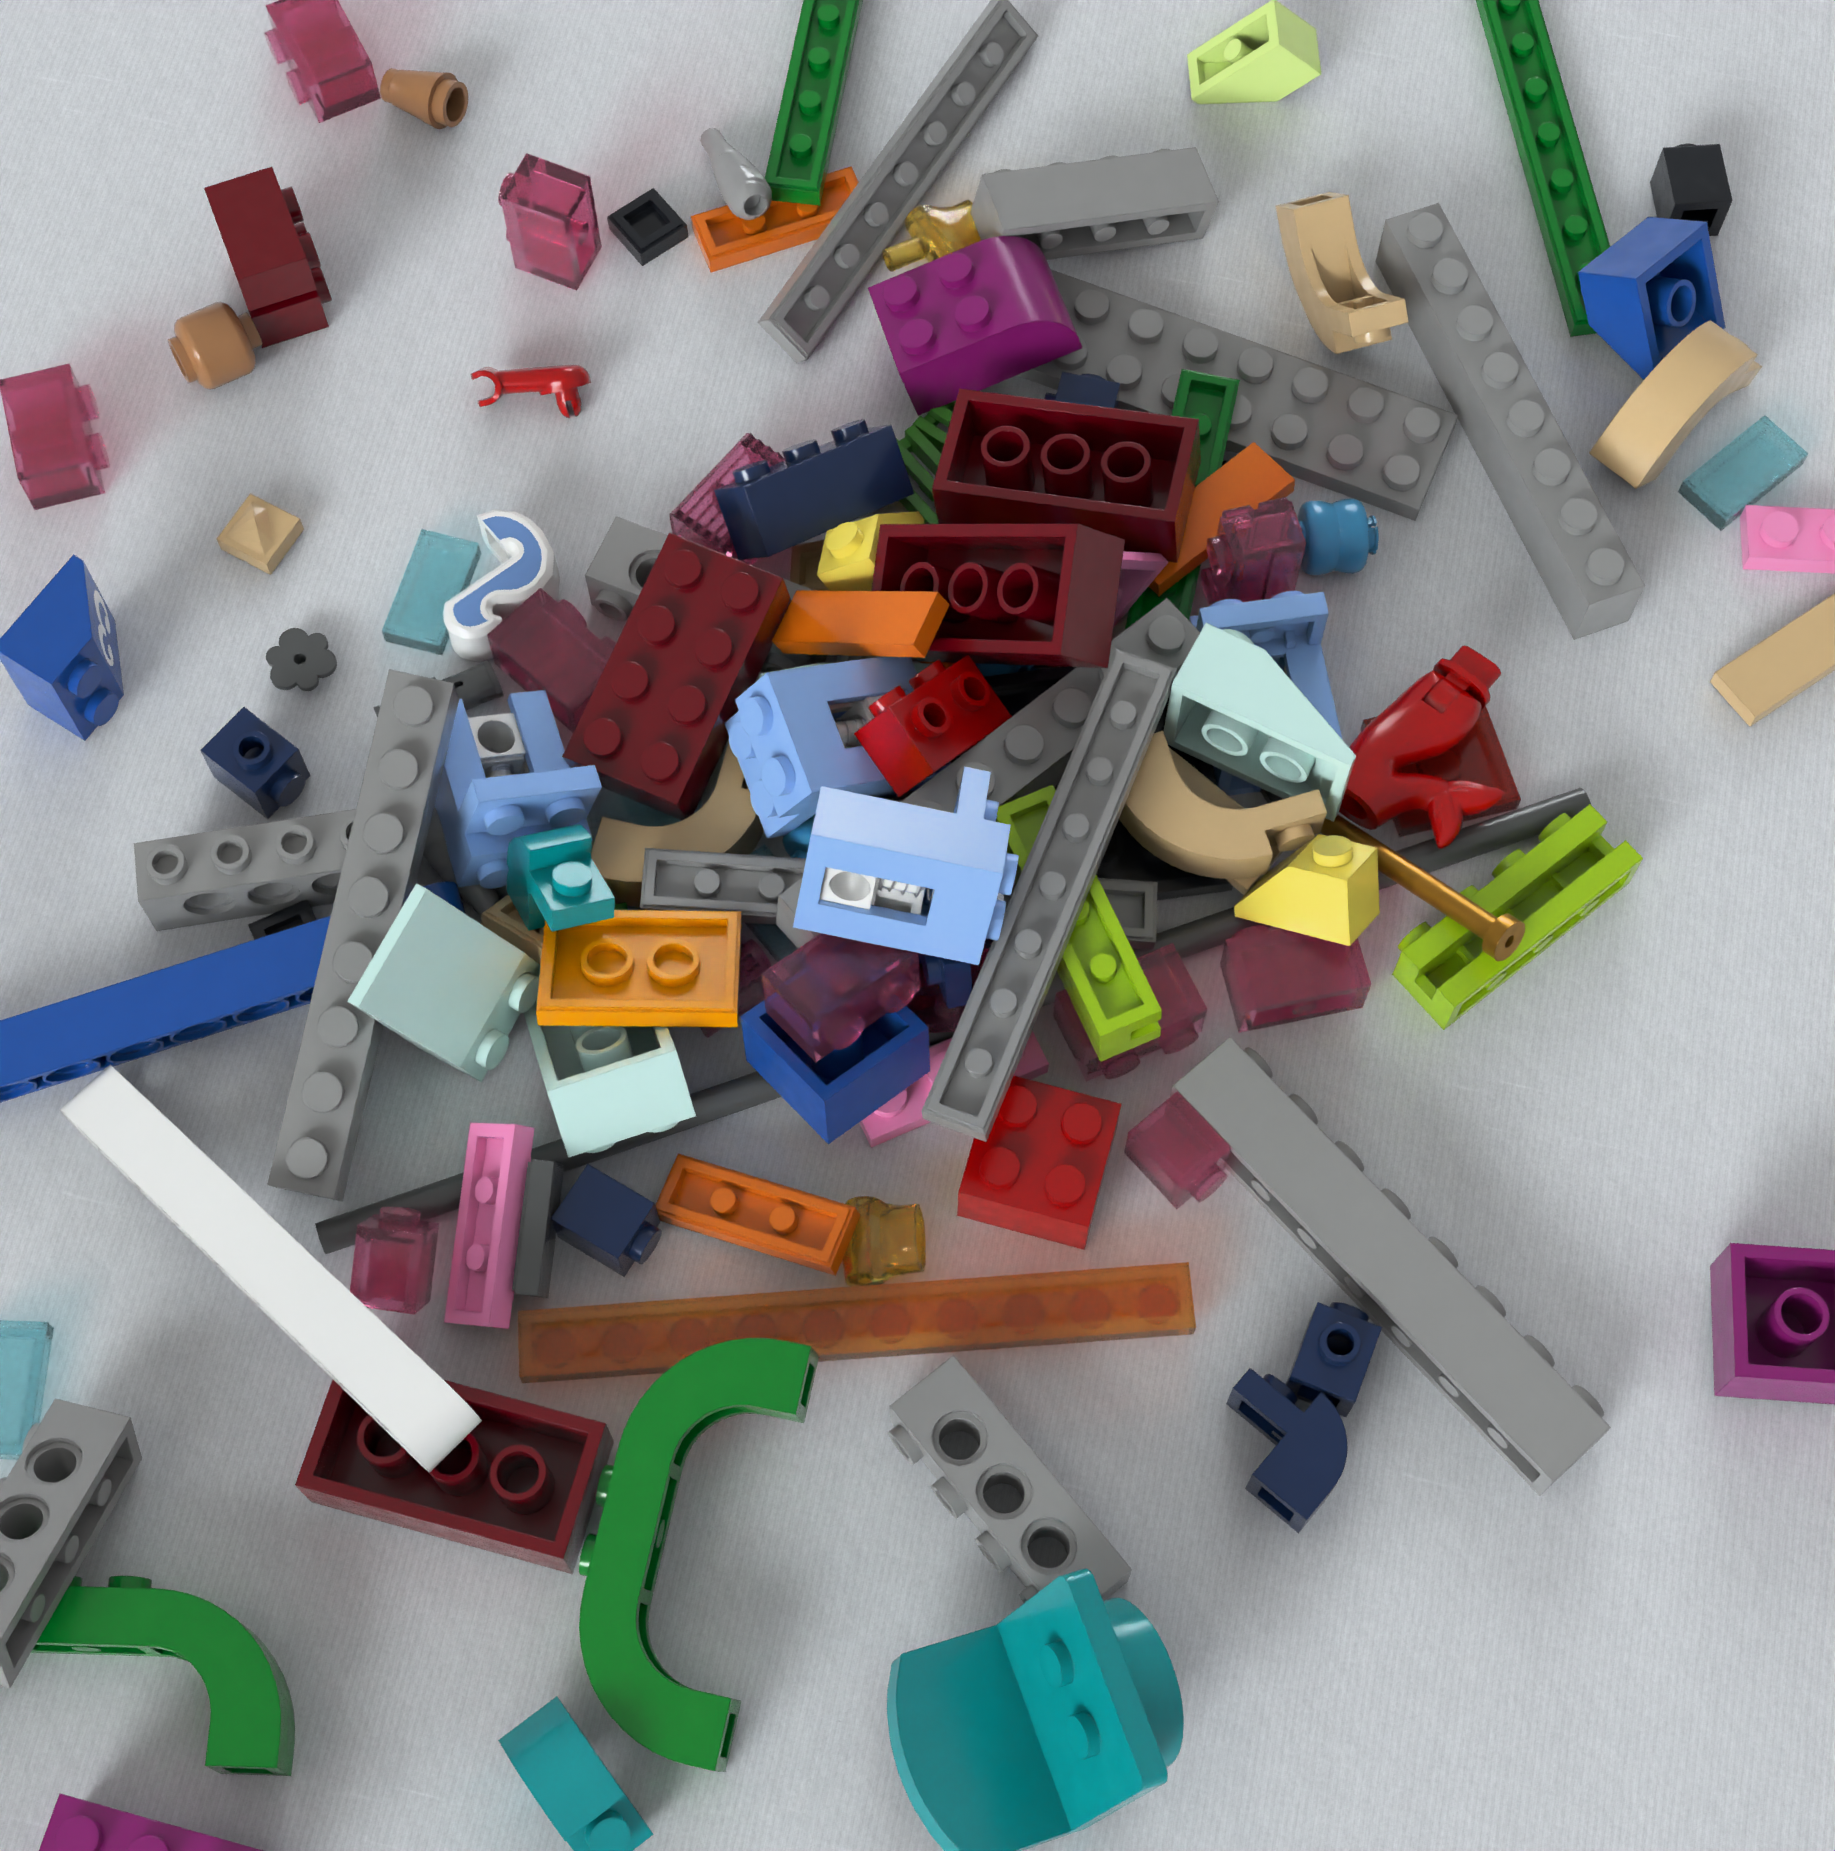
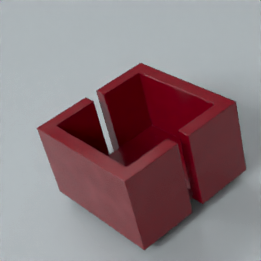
[204,167,332,348]

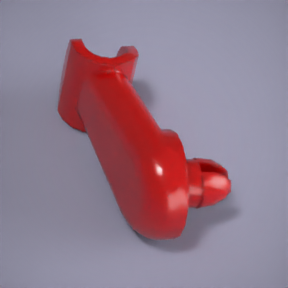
[470,365,591,418]

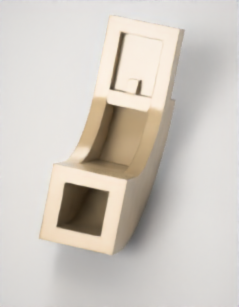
[1276,192,1409,354]
[1589,320,1762,489]
[1119,731,1327,879]
[591,742,764,907]

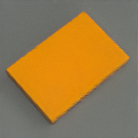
[536,910,742,1028]

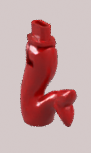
[1339,645,1505,849]

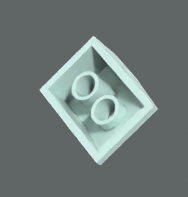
[1164,623,1356,822]
[347,883,540,1082]
[524,1000,696,1158]

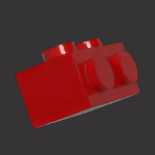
[854,655,1012,797]

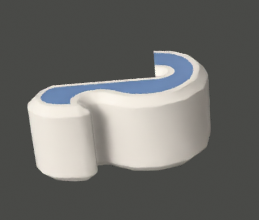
[443,509,560,662]

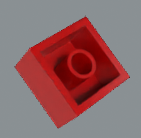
[957,1076,1122,1250]

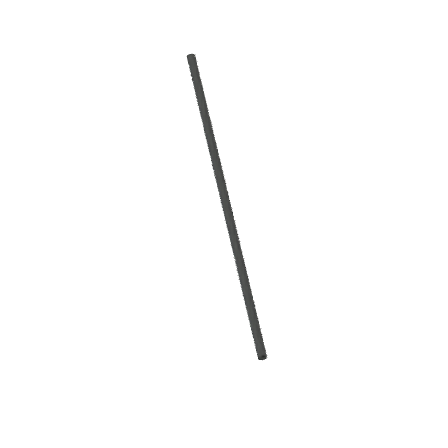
[315,788,1591,1254]

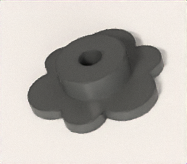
[266,628,337,691]

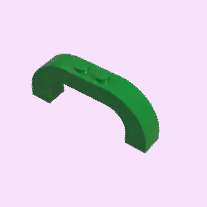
[579,1338,819,1772]
[31,1576,295,1776]

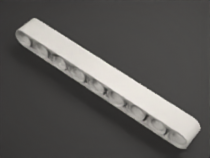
[60,1065,482,1473]

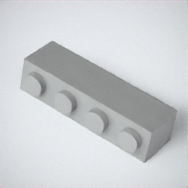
[970,147,1219,260]

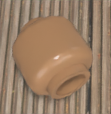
[168,302,262,390]

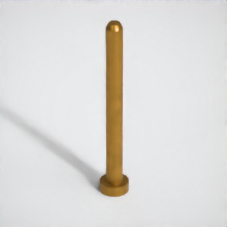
[1320,814,1525,961]

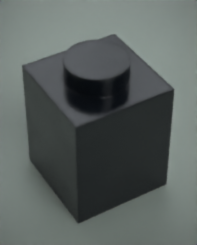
[1650,143,1733,236]

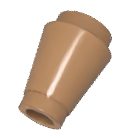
[380,68,468,129]

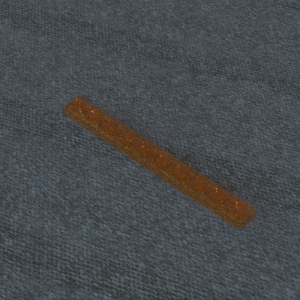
[518,1262,1196,1383]

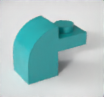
[506,824,615,932]
[498,1696,654,1851]

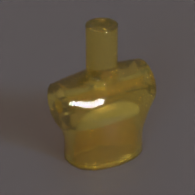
[882,200,981,272]
[842,1196,926,1289]

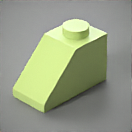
[1187,0,1321,104]

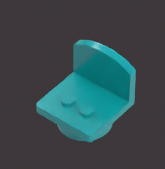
[886,1568,1184,1851]

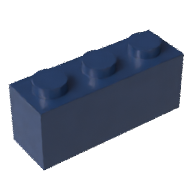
[714,419,914,560]

